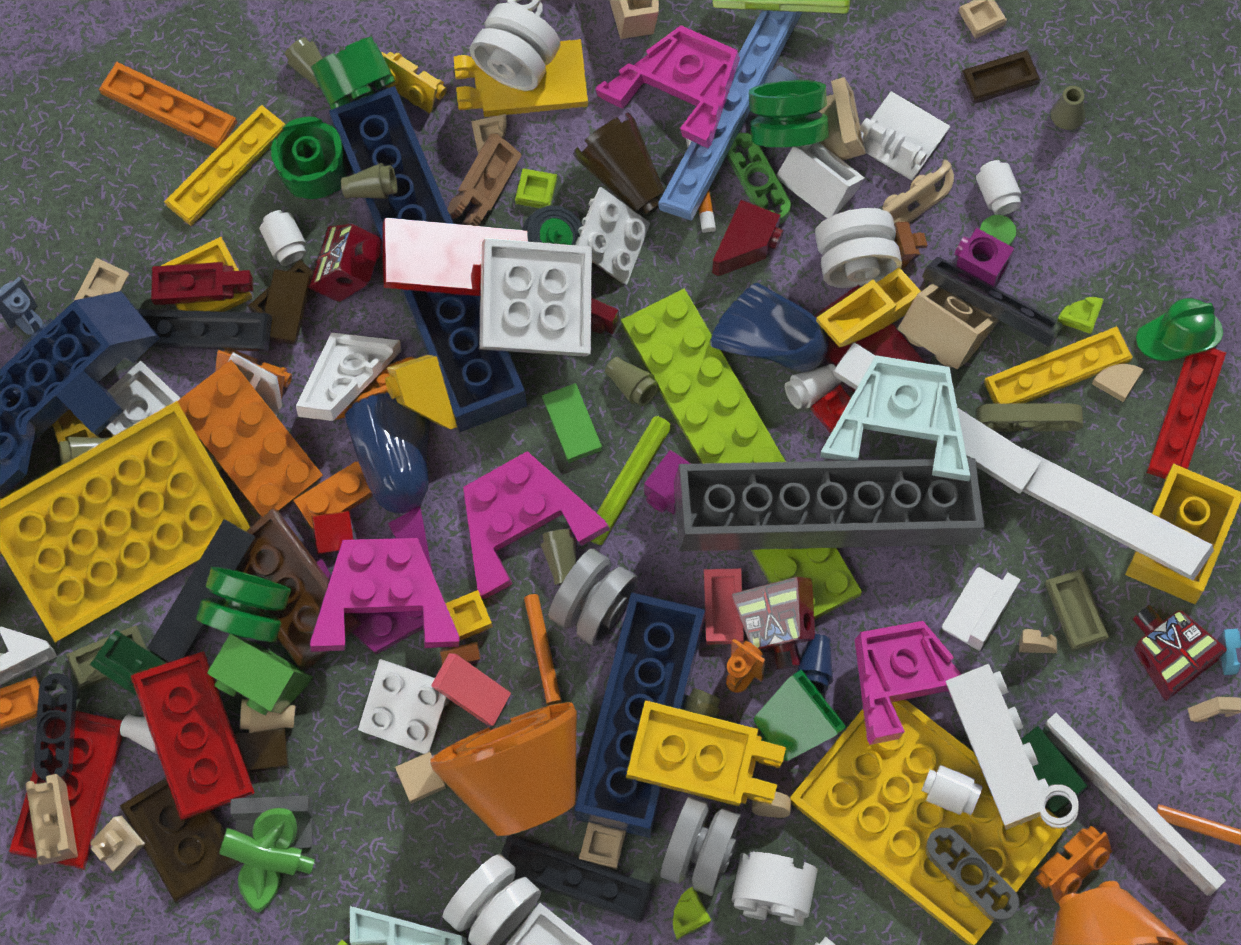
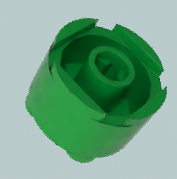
[311,36,395,110]
[271,117,349,199]

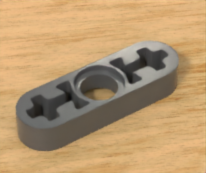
[925,828,1019,923]

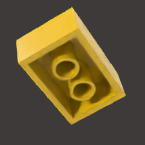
[1125,464,1241,604]

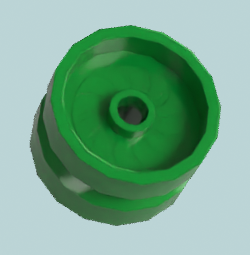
[748,80,829,148]
[196,567,291,642]

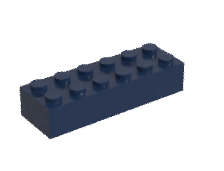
[574,592,705,838]

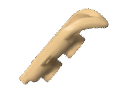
[882,160,954,223]

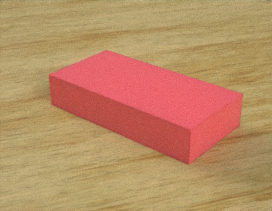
[704,568,744,645]
[431,653,511,726]

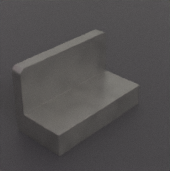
[231,796,313,849]

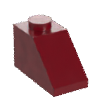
[712,200,784,276]

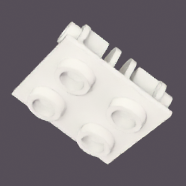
[859,91,950,181]
[575,187,650,285]
[358,659,450,754]

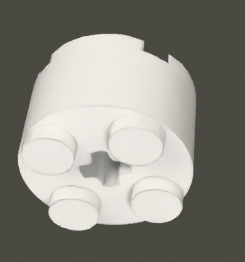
[732,852,818,926]

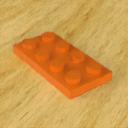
[177,360,323,518]

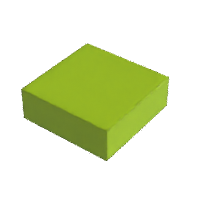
[515,168,558,208]

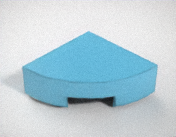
[1218,628,1241,675]

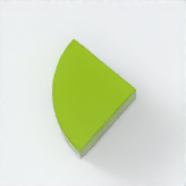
[1057,297,1104,334]
[672,886,711,940]

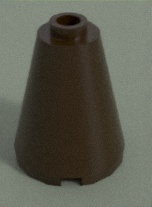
[573,112,665,215]

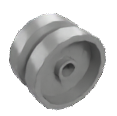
[548,549,638,647]
[660,796,741,896]

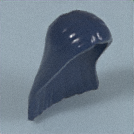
[710,283,829,372]
[345,392,430,514]

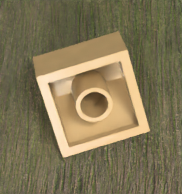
[897,284,999,369]

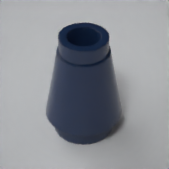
[797,634,833,693]

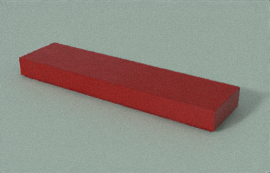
[1146,348,1226,479]

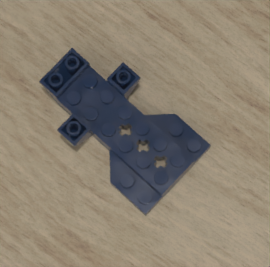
[0,291,160,499]

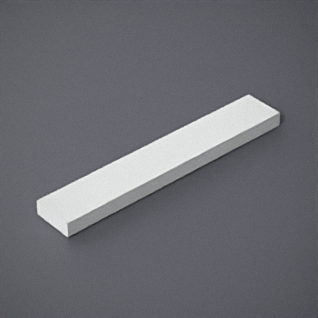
[833,343,1041,494]
[1023,448,1214,581]
[1042,713,1226,896]

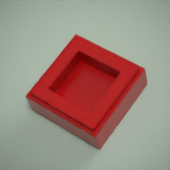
[312,511,354,554]

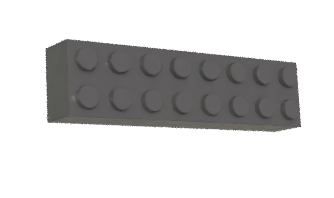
[673,458,984,551]

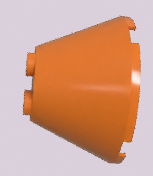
[1052,881,1188,945]

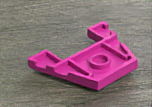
[595,26,740,148]
[463,451,610,599]
[310,538,459,652]
[855,621,961,745]

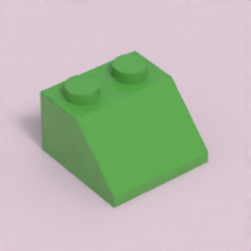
[207,633,313,716]

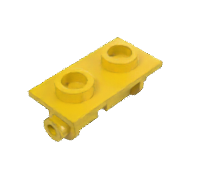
[381,52,447,114]

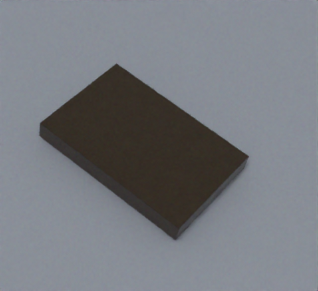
[119,778,243,904]

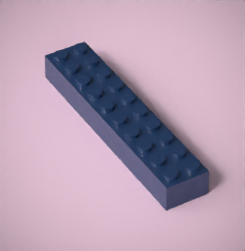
[329,86,527,433]

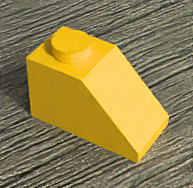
[385,355,457,429]

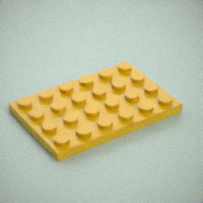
[0,401,250,642]
[790,699,1067,945]

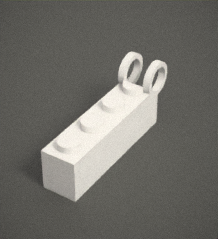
[946,664,1078,830]

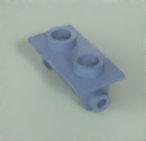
[0,277,43,335]

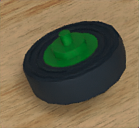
[522,205,582,245]

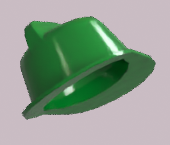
[1136,298,1223,361]

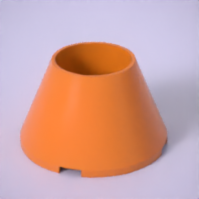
[430,702,577,836]

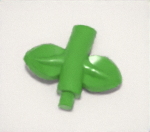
[219,808,315,913]

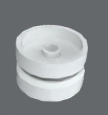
[469,3,560,91]
[815,208,902,288]
[442,853,541,945]

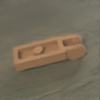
[447,133,521,226]

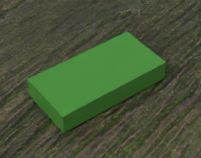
[542,383,602,463]

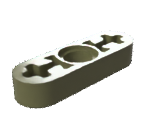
[975,403,1083,432]

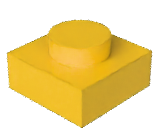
[445,590,493,641]

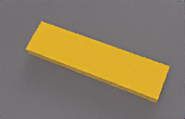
[164,105,286,226]
[984,326,1133,404]

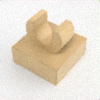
[90,816,145,872]

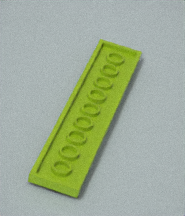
[621,288,862,620]

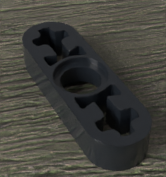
[34,673,77,783]

